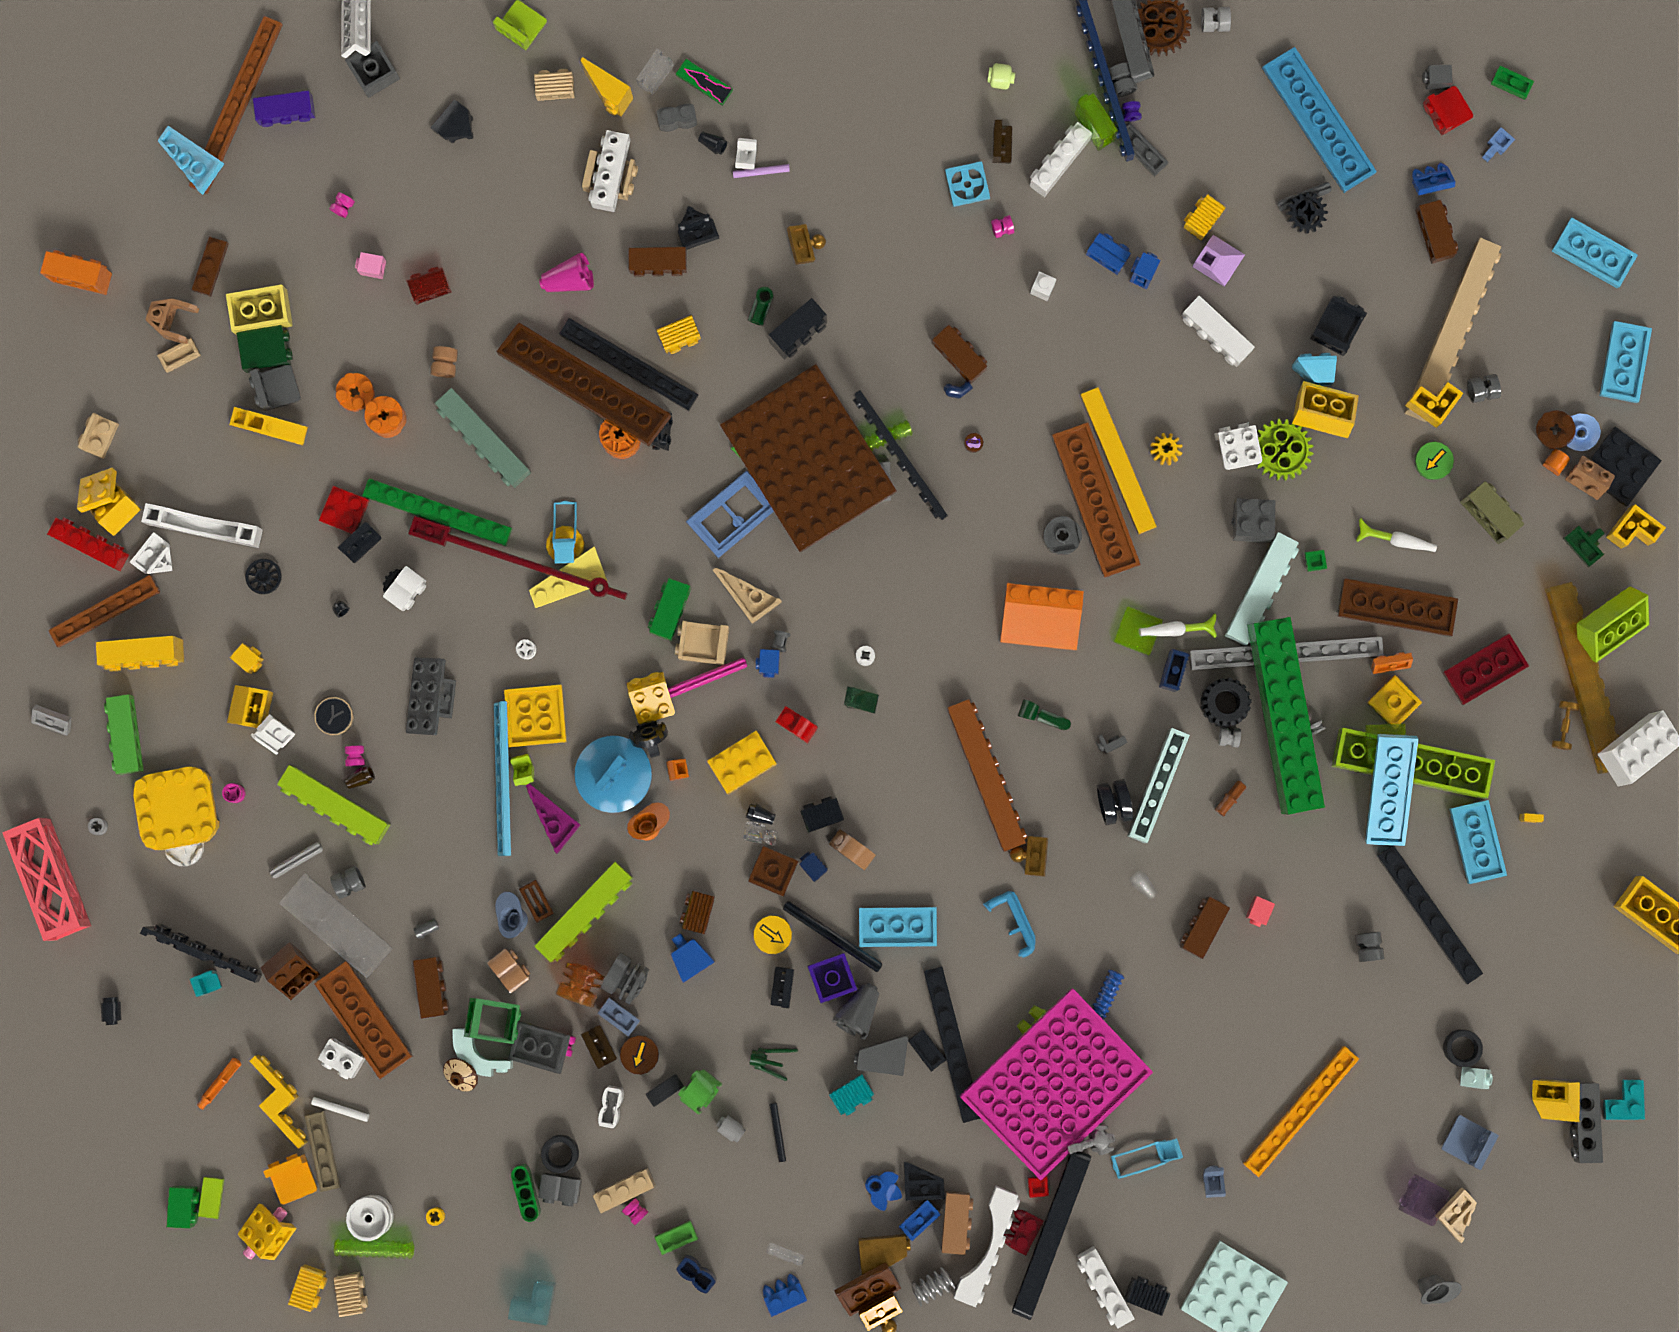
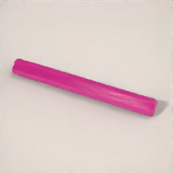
[668,658,747,698]

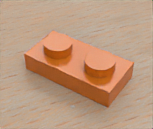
[1371,652,1413,674]

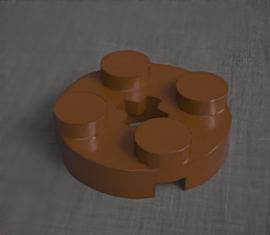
[1536,410,1576,449]

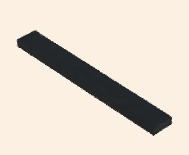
[559,318,699,411]

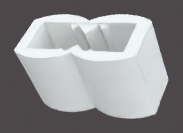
[383,566,426,611]
[598,1085,624,1128]

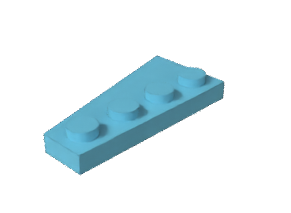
[158,126,224,195]

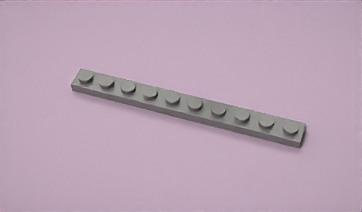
[1190,637,1384,670]

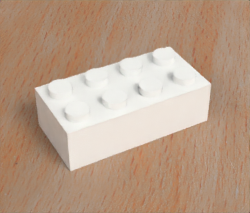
[1598,710,1679,787]

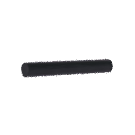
[769,1103,786,1162]

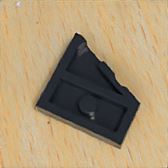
[904,1162,945,1201]

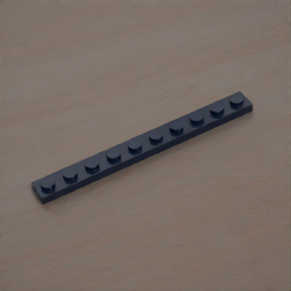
[1075,0,1135,162]

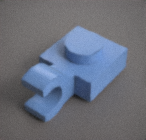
[1482,128,1515,162]

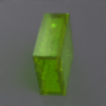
[1074,93,1118,151]

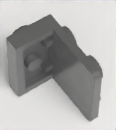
[249,365,301,411]

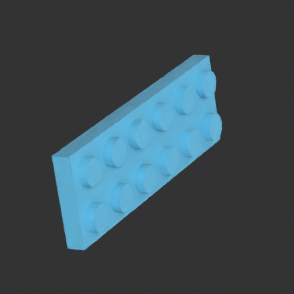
[1365,734,1418,846]

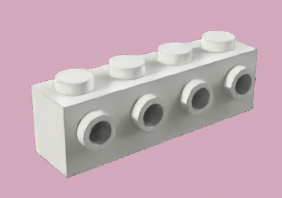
[1030,122,1092,198]
[589,130,630,212]
[1077,1246,1134,1329]

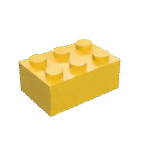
[1292,381,1359,438]
[707,731,777,795]

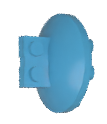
[575,736,652,813]

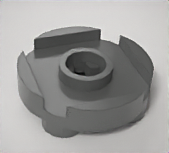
[1043,516,1082,555]

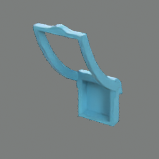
[552,500,577,563]
[1111,1139,1183,1179]

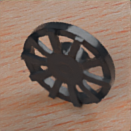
[245,559,282,595]

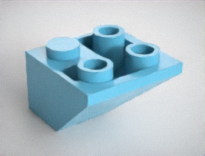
[1292,353,1337,386]

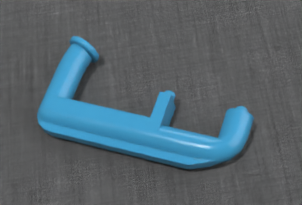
[983,891,1035,958]

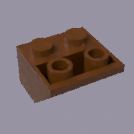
[260,942,320,1000]

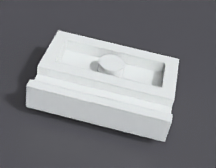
[251,714,295,755]

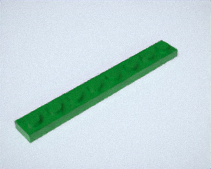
[362,478,512,546]

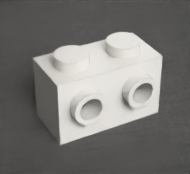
[318,1038,365,1079]

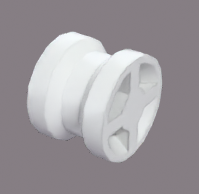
[516,639,537,660]
[856,646,875,666]

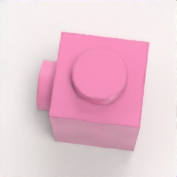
[355,252,386,279]

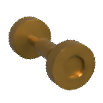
[1552,701,1579,750]

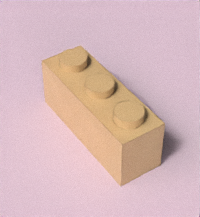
[593,1167,656,1213]

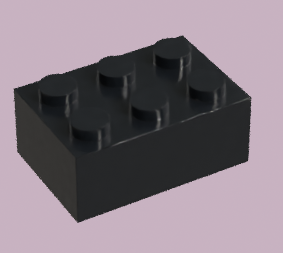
[768,298,827,360]

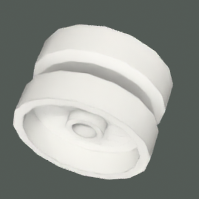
[346,1194,394,1241]

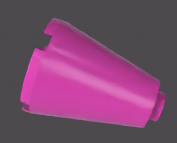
[539,253,594,292]

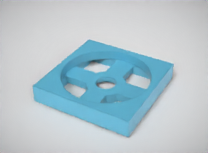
[945,161,990,207]

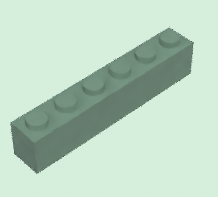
[435,388,531,488]

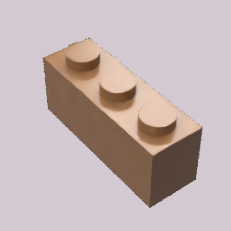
[941,1191,973,1255]

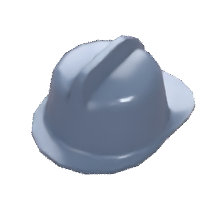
[495,892,528,938]

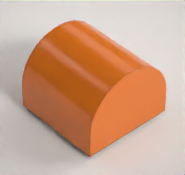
[1542,449,1570,476]
[666,759,689,781]

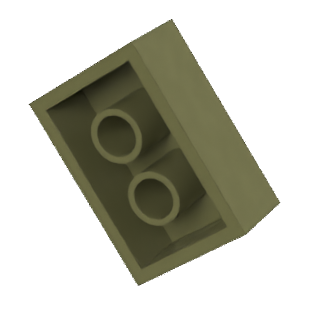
[1460,481,1524,544]

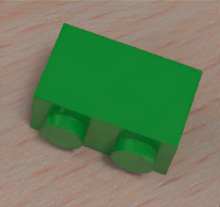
[166,1186,200,1229]

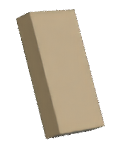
[157,338,201,373]

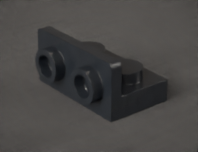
[337,521,382,563]
[770,967,794,1009]

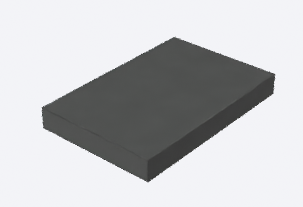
[508,1021,570,1074]

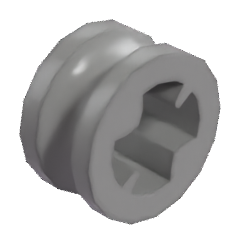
[1310,720,1326,735]
[88,818,108,835]

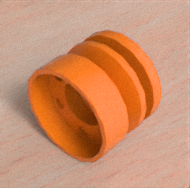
[599,420,641,459]

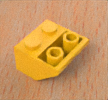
[89,483,141,536]
[227,685,273,728]
[1532,1079,1580,1122]

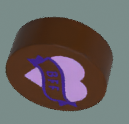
[964,433,984,453]

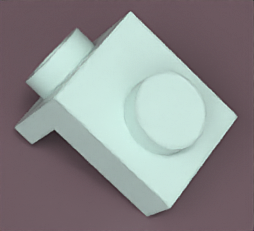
[1460,1067,1493,1089]

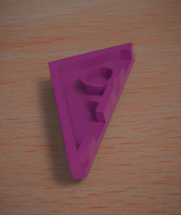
[526,783,581,854]

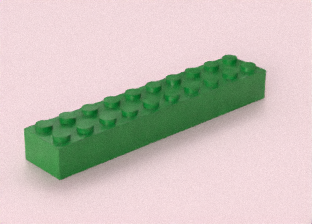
[1247,617,1325,815]

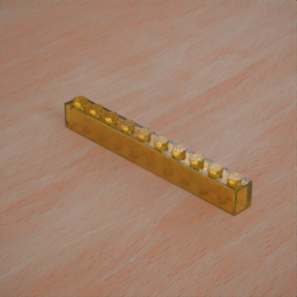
[1545,582,1620,774]

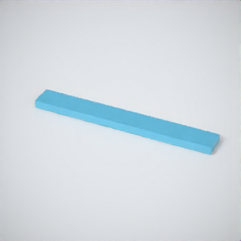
[494,701,511,856]

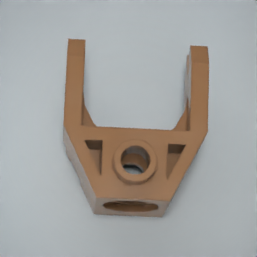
[145,298,199,344]

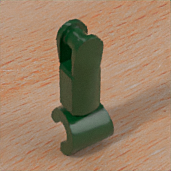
[1017,699,1071,730]

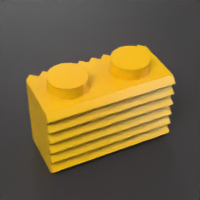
[1183,194,1226,241]
[656,315,701,354]
[288,1264,328,1312]

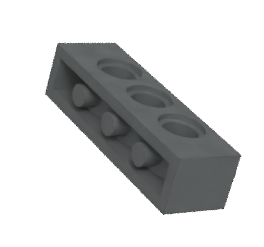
[1570,1082,1603,1163]

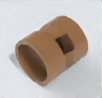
[430,346,458,378]

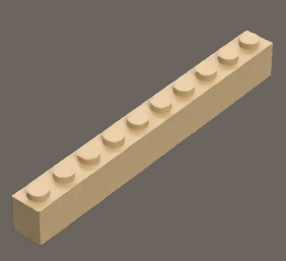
[1405,238,1502,422]

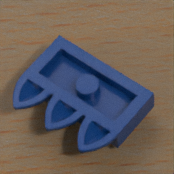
[1412,163,1456,196]
[763,1274,807,1317]

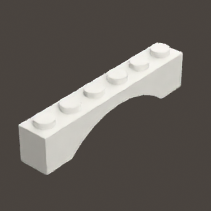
[141,503,263,548]
[953,1185,1020,1307]

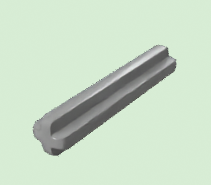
[269,842,323,878]

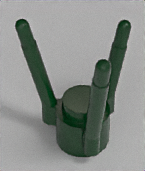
[750,1048,798,1081]

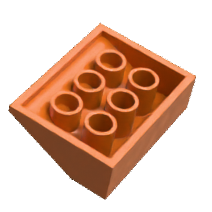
[1000,583,1084,650]

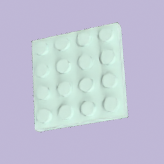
[1180,1240,1288,1332]

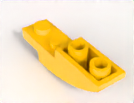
[229,407,308,445]

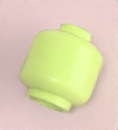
[988,63,1015,90]

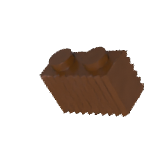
[680,891,715,934]

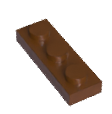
[191,237,229,297]

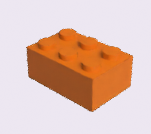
[40,250,112,295]

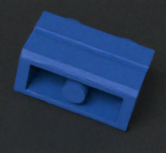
[1086,233,1131,275]

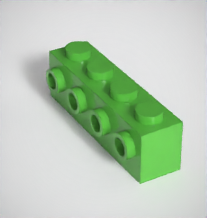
[104,694,144,775]

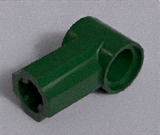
[748,287,774,326]

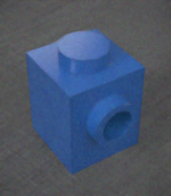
[756,649,780,678]

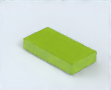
[198,1177,224,1219]

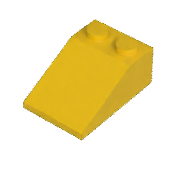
[580,57,633,117]

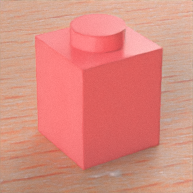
[1245,896,1275,927]

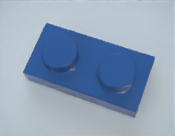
[899,1200,941,1241]

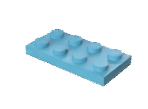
[1552,217,1638,289]
[1599,321,1652,403]
[1449,800,1507,884]
[859,907,937,947]

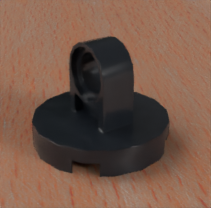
[629,720,668,758]

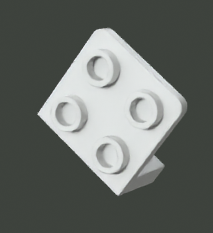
[1214,422,1262,470]

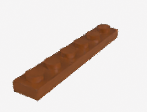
[48,575,160,648]

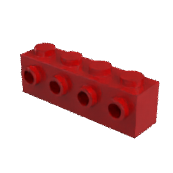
[47,517,129,572]

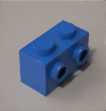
[1130,252,1161,289]

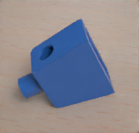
[671,934,715,983]

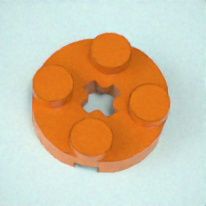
[336,373,375,412]

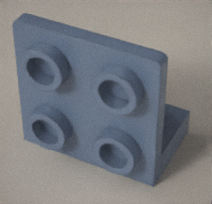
[1441,1115,1499,1170]

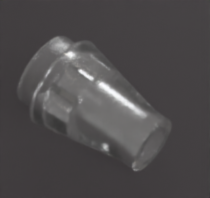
[1129,870,1157,899]

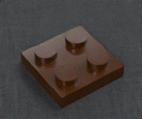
[748,846,799,897]

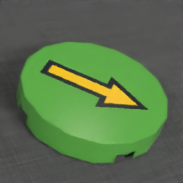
[1415,442,1454,480]

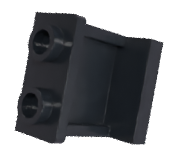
[1310,296,1367,356]

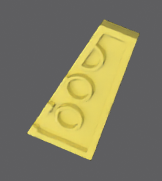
[529,546,608,608]

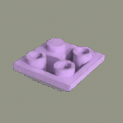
[1193,235,1245,287]

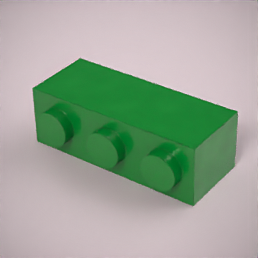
[647,578,691,641]

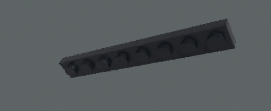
[853,390,948,520]
[1377,845,1483,985]
[924,966,981,1123]

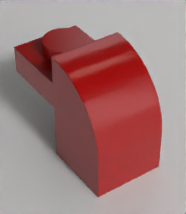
[775,706,818,744]

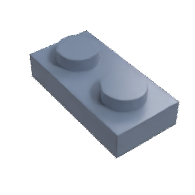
[597,997,641,1037]

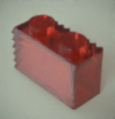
[406,267,452,305]

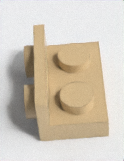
[78,413,119,459]

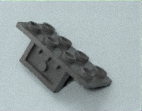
[406,657,456,736]

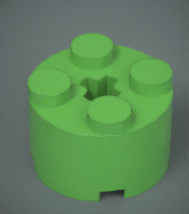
[678,1069,722,1115]

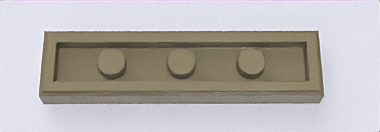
[304,1111,341,1192]

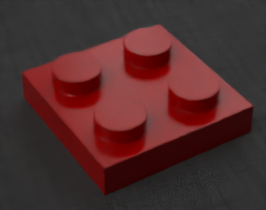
[319,486,370,534]

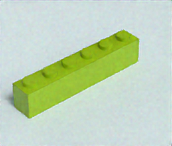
[277,765,390,846]
[534,862,633,962]

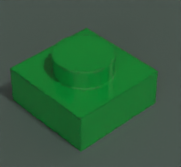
[1304,550,1327,572]

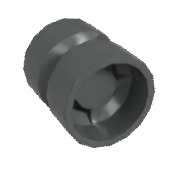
[1108,63,1138,97]
[1467,374,1501,403]
[330,866,366,899]
[1355,932,1385,962]

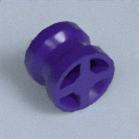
[1122,101,1142,122]

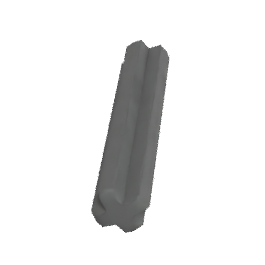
[1277,182,1332,211]

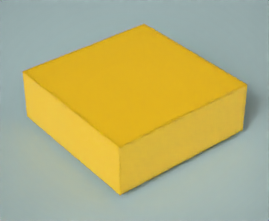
[1519,813,1544,823]

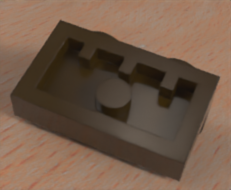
[993,120,1012,164]
[581,1025,617,1069]

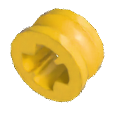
[426,1207,445,1226]

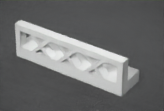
[341,0,371,58]

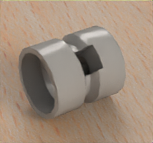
[1201,7,1231,32]

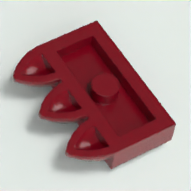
[1003,1210,1044,1256]

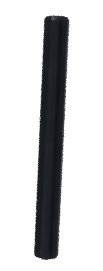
[783,901,882,972]

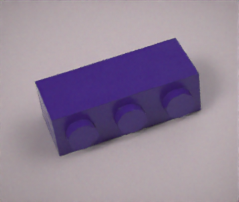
[253,91,315,127]

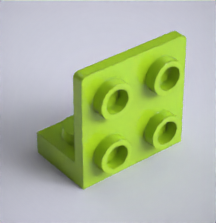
[493,0,547,51]

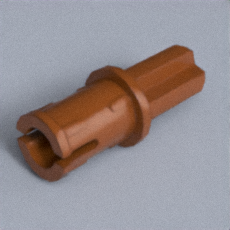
[1215,781,1246,817]

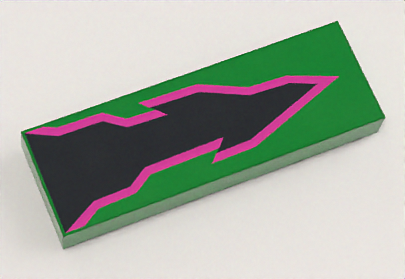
[676,59,733,106]

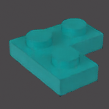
[1603,1080,1645,1120]

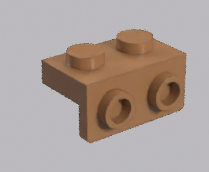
[1565,456,1615,500]

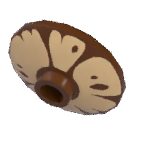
[443,1058,478,1092]

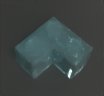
[508,1280,556,1326]

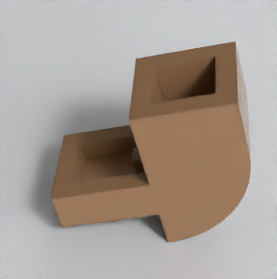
[829,829,876,870]

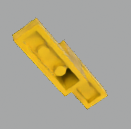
[250,1055,308,1149]

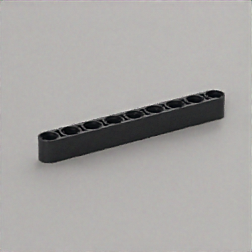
[1012,1151,1091,1320]

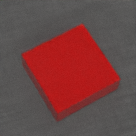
[1027,1176,1049,1198]

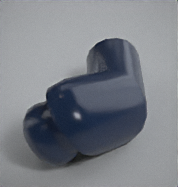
[944,381,973,399]

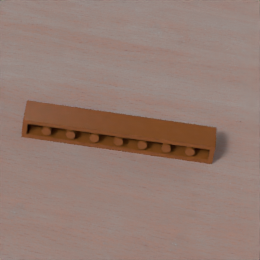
[947,699,1027,852]

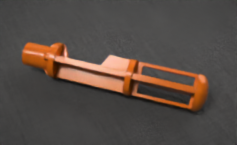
[197,1058,242,1110]

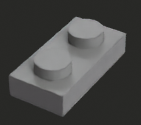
[31,705,72,736]

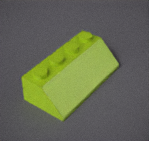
[1577,586,1649,663]

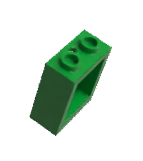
[463,998,521,1044]

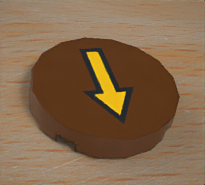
[620,1035,659,1075]

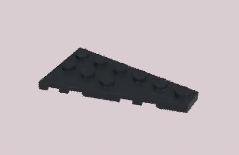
[140,924,262,983]

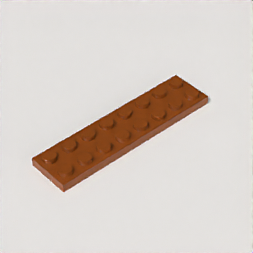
[1052,422,1141,578]

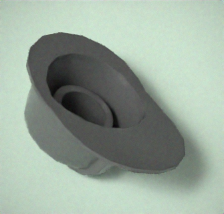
[1418,1274,1462,1304]

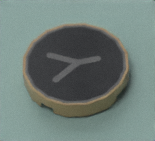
[314,697,354,736]

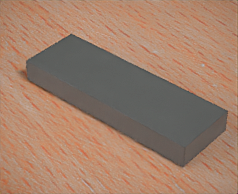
[1118,122,1169,177]

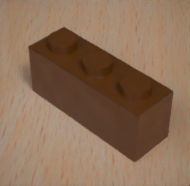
[1415,200,1458,264]
[629,247,687,277]
[932,325,988,384]
[1180,896,1230,959]
[413,957,449,1019]

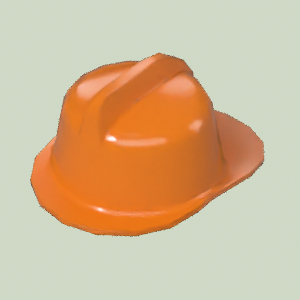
[627,802,670,841]

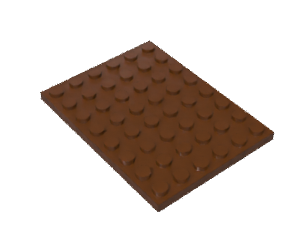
[720,364,897,553]

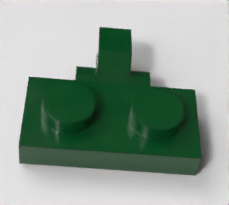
[1563,526,1605,567]

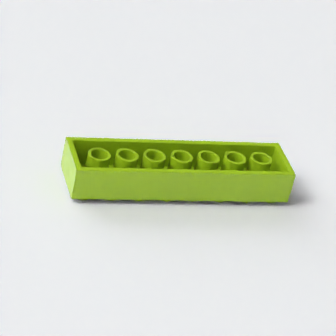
[1331,728,1495,799]

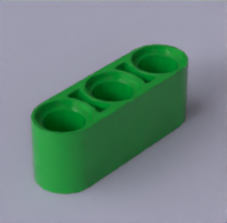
[511,1164,541,1222]

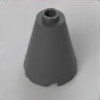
[832,983,879,1040]

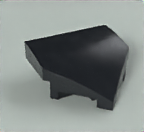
[431,99,473,143]
[677,206,720,250]

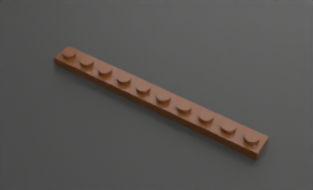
[189,16,283,195]

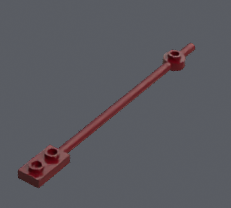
[408,516,628,600]

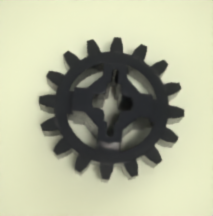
[1286,192,1328,234]

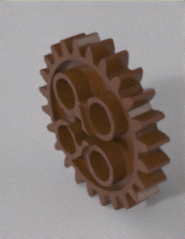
[1138,0,1192,57]

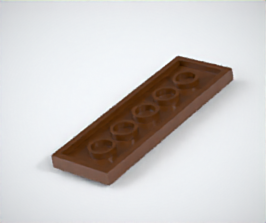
[1337,579,1459,637]

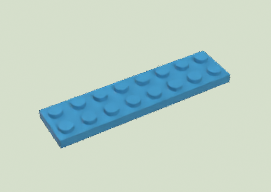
[1262,47,1377,193]

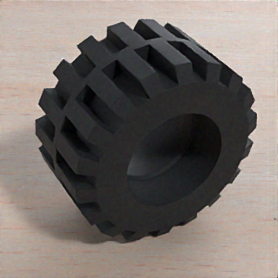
[1200,678,1252,727]

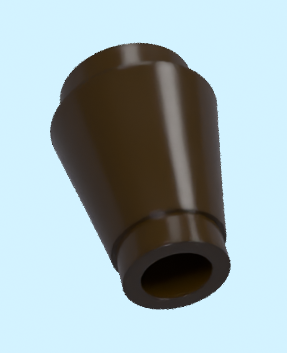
[345,766,375,789]

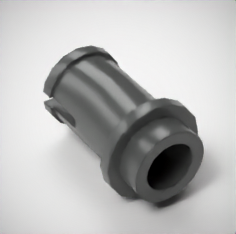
[413,918,439,939]

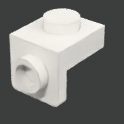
[735,138,757,170]

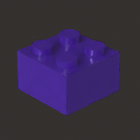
[808,953,857,1003]

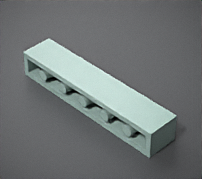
[1224,532,1299,646]
[1127,728,1190,843]

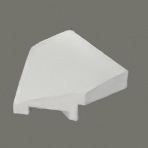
[130,532,172,574]

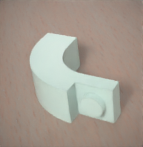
[453,1028,513,1077]

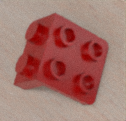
[1423,86,1473,136]

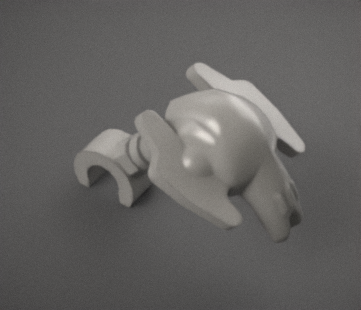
[1067,1125,1116,1155]

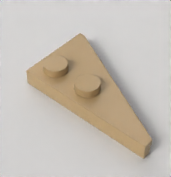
[713,568,782,624]

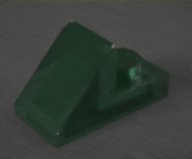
[844,686,879,714]

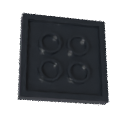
[1590,426,1662,507]

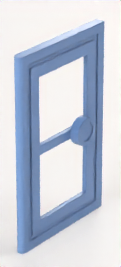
[686,471,774,558]

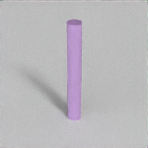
[733,164,790,178]

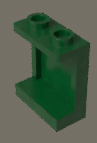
[236,325,293,373]

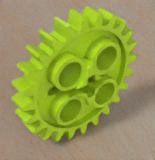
[1257,419,1314,481]

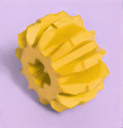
[1150,433,1183,466]

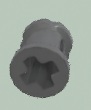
[770,630,791,653]

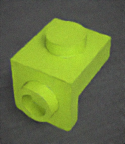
[510,754,534,786]

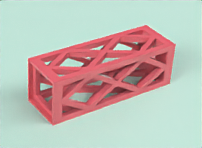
[2,818,91,941]

